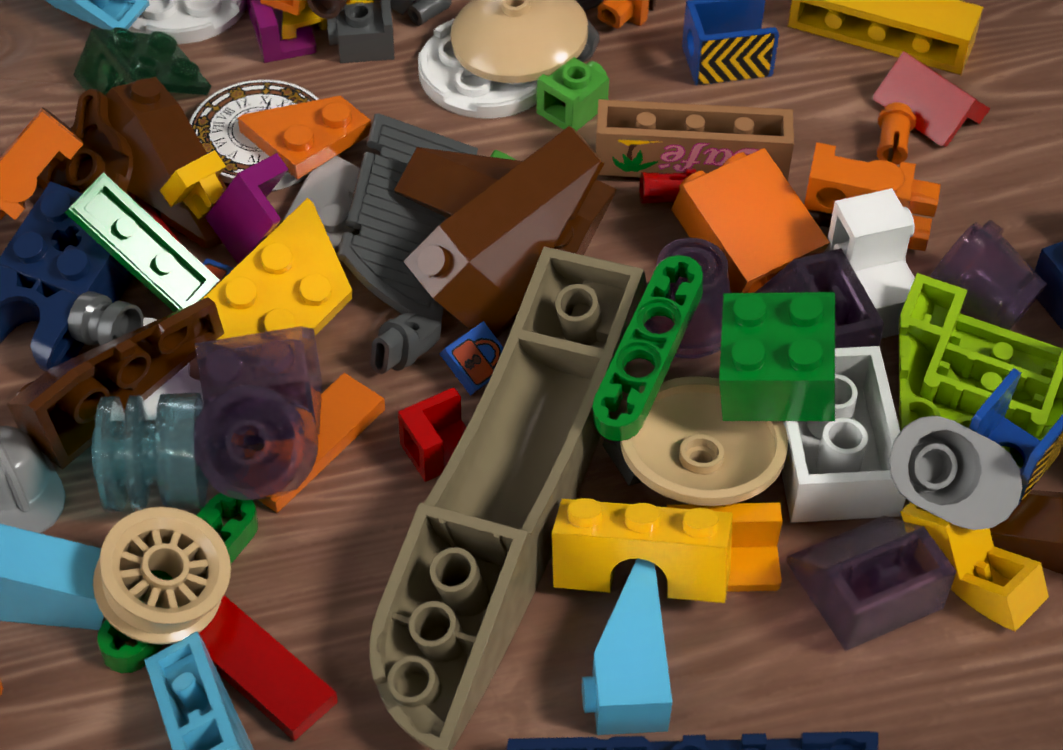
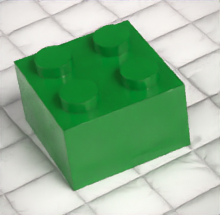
[719,292,835,421]

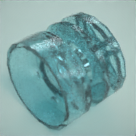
[92,393,209,513]

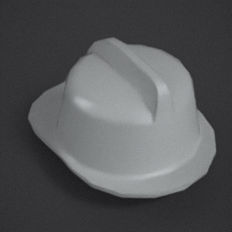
[889,416,1022,530]
[0,426,66,534]

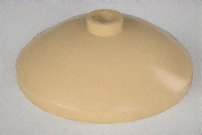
[451,0,588,83]
[620,376,788,506]

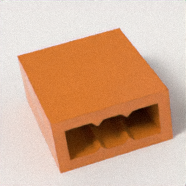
[671,148,830,293]

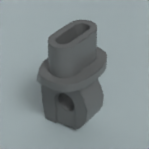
[370,313,442,374]

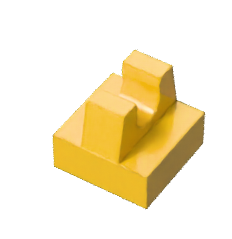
[160,150,226,219]

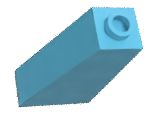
[0,524,104,630]

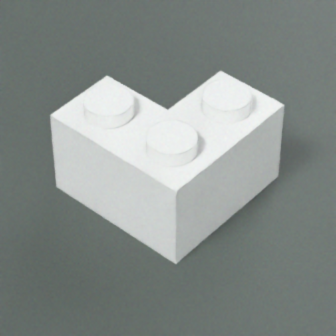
[821,188,915,344]

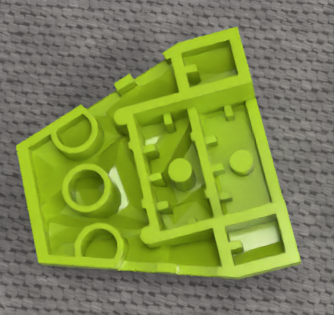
[899,273,1063,469]

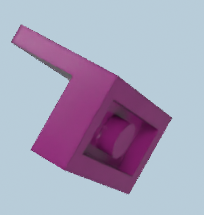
[246,0,317,63]
[205,153,289,264]

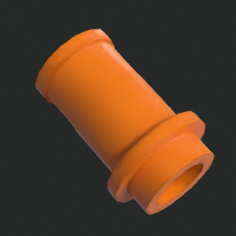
[877,102,916,165]

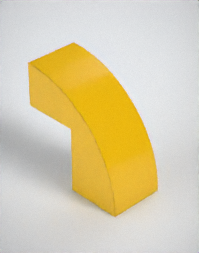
[900,502,1049,632]

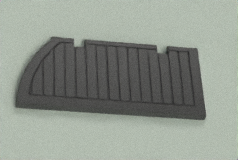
[337,113,478,322]

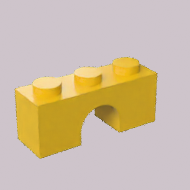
[552,498,733,603]

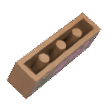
[595,99,794,181]

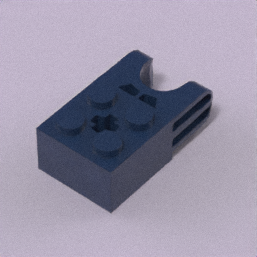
[0,181,134,371]

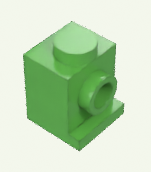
[536,57,610,131]

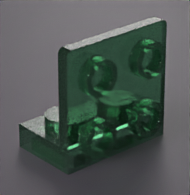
[73,27,212,95]

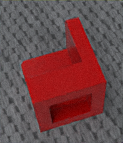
[398,387,467,482]

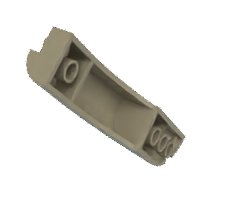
[369,246,647,750]

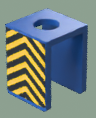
[682,0,779,85]
[969,368,1063,505]

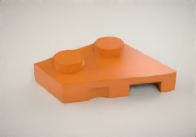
[238,96,371,180]

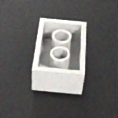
[781,346,906,523]

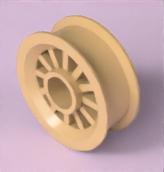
[93,507,231,644]

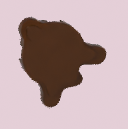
[36,89,133,194]

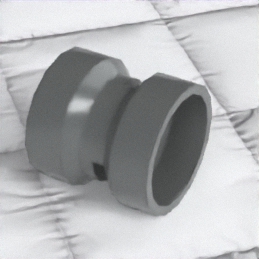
[68,291,143,346]

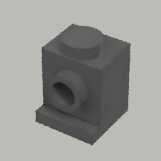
[327,0,395,63]

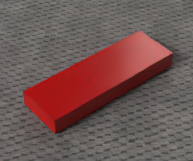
[199,595,338,742]

